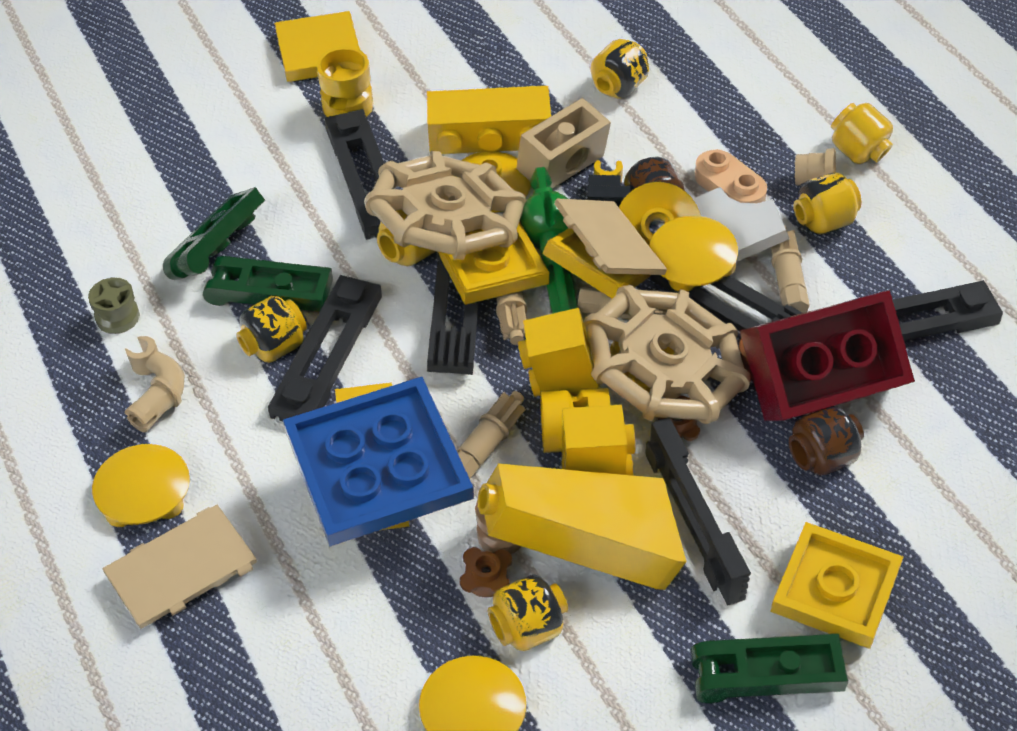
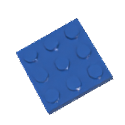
[283,377,474,547]

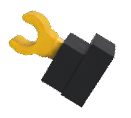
[587,160,630,207]

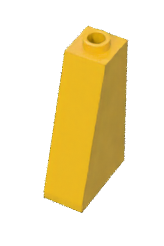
[478,463,687,590]

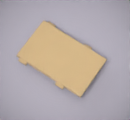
[554,199,667,275]
[102,504,257,629]

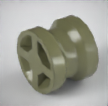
[88,277,140,334]

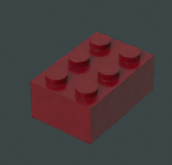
[740,290,915,421]

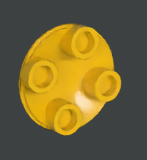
[649,216,738,291]
[92,444,190,527]
[419,656,526,731]

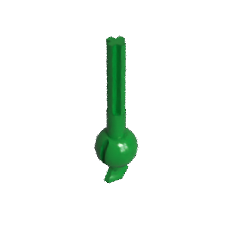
[520,167,578,314]

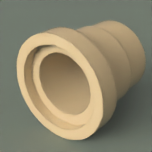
[795,149,836,186]

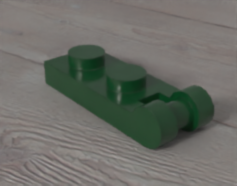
[162,187,265,280]
[202,256,333,312]
[690,634,848,704]

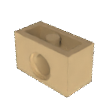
[516,97,611,189]

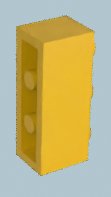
[427,86,551,154]

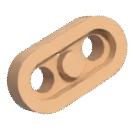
[695,149,767,204]

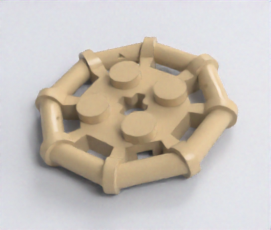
[364,151,527,260]
[584,285,751,424]

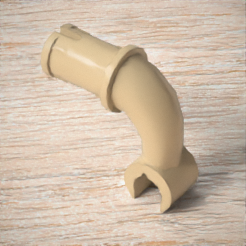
[125,336,185,432]

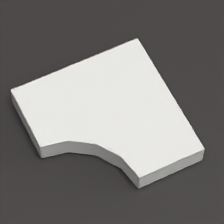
[693,187,790,262]

